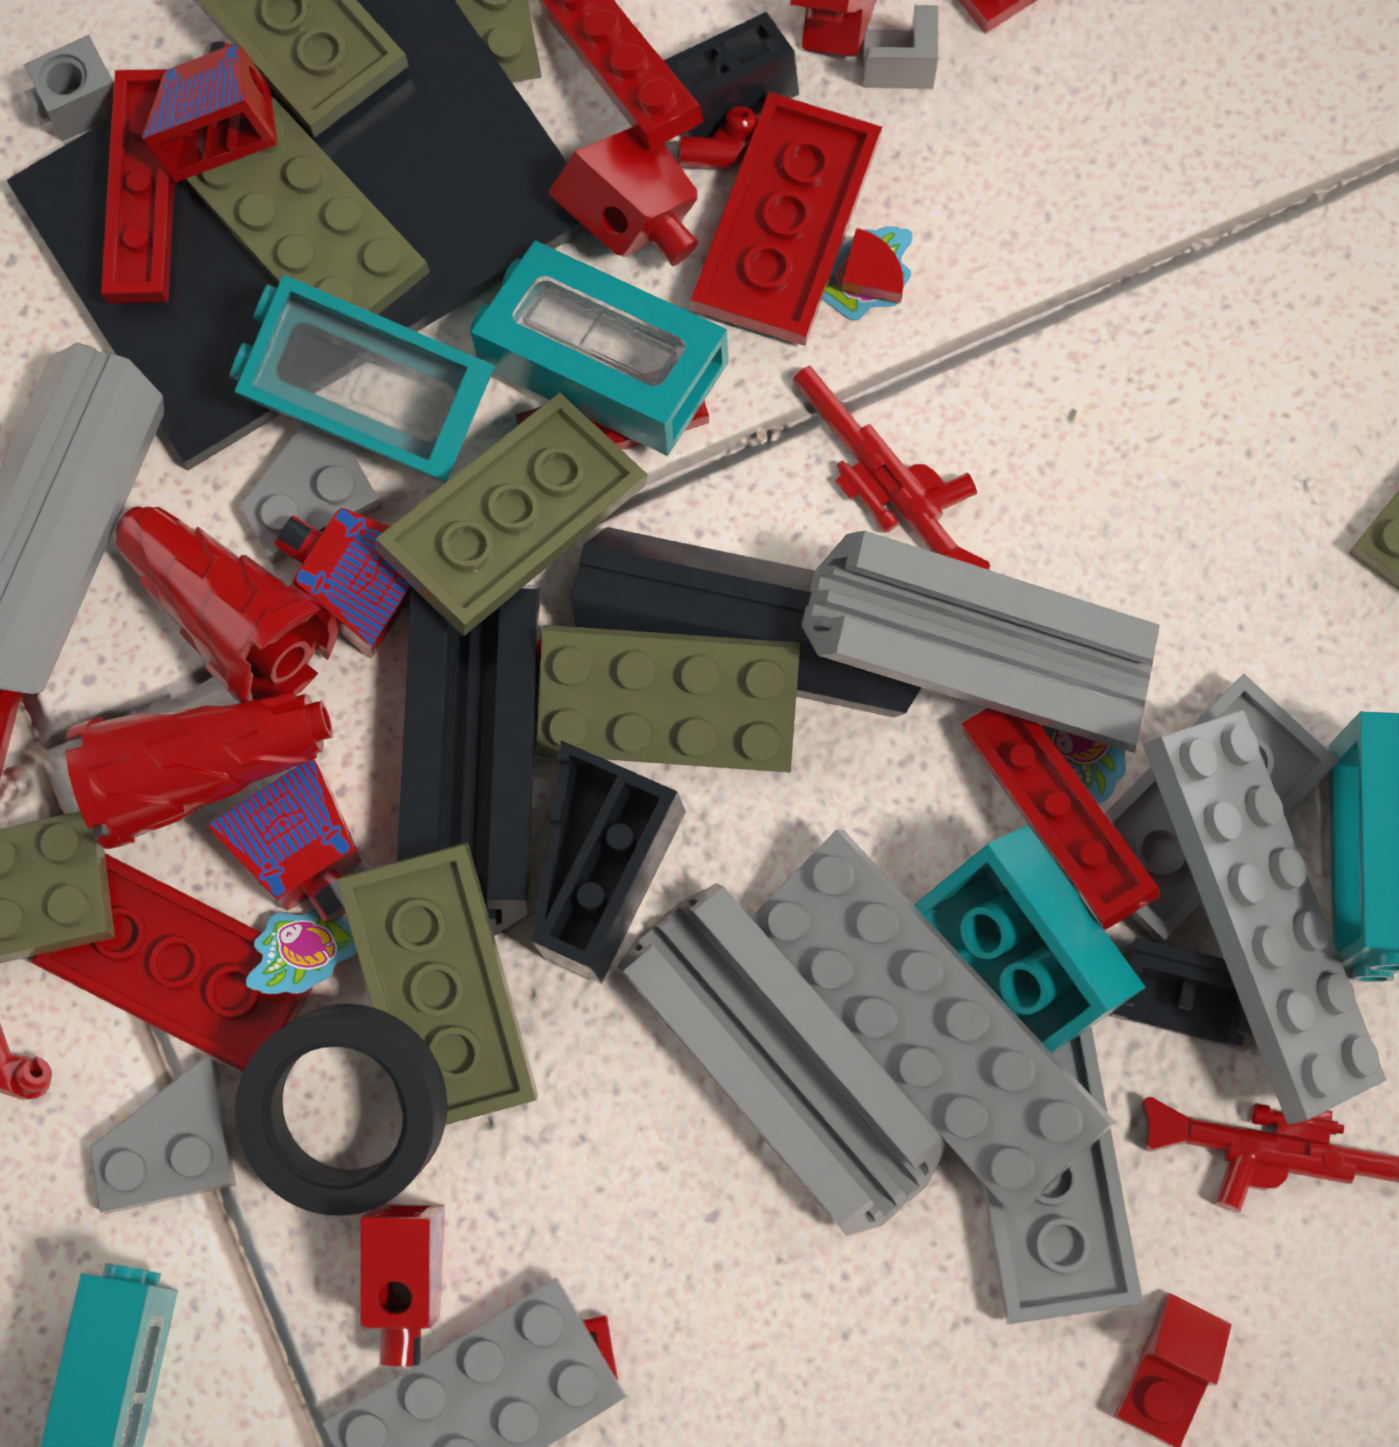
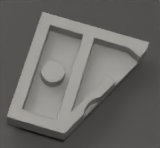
[240,424,382,564]
[90,1058,237,1214]

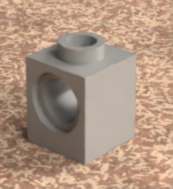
[23,35,114,141]

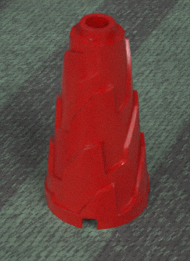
[115,506,338,703]
[65,692,333,850]

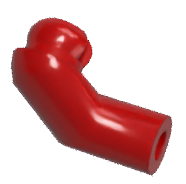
[677,106,758,169]
[0,1023,52,1101]

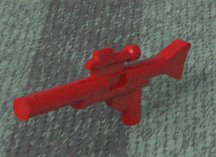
[792,366,990,570]
[1141,1097,1399,1213]

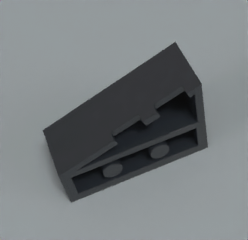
[531,740,686,984]

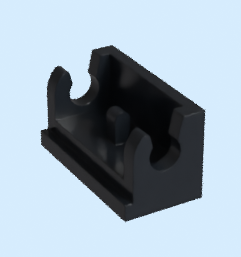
[663,11,799,138]
[1111,937,1252,1049]

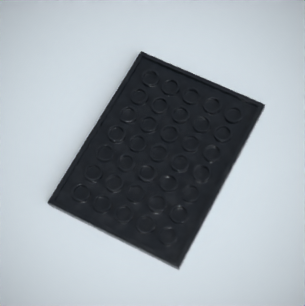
[6,0,587,470]

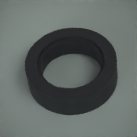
[235,1004,447,1216]

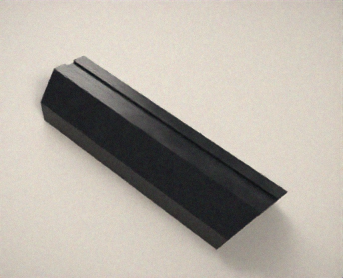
[570,527,922,718]
[397,585,540,936]

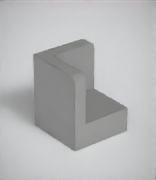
[863,5,939,89]

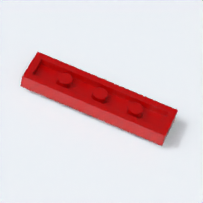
[539,0,703,150]
[101,69,175,303]
[961,708,1160,930]

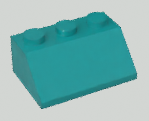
[914,825,1146,1054]

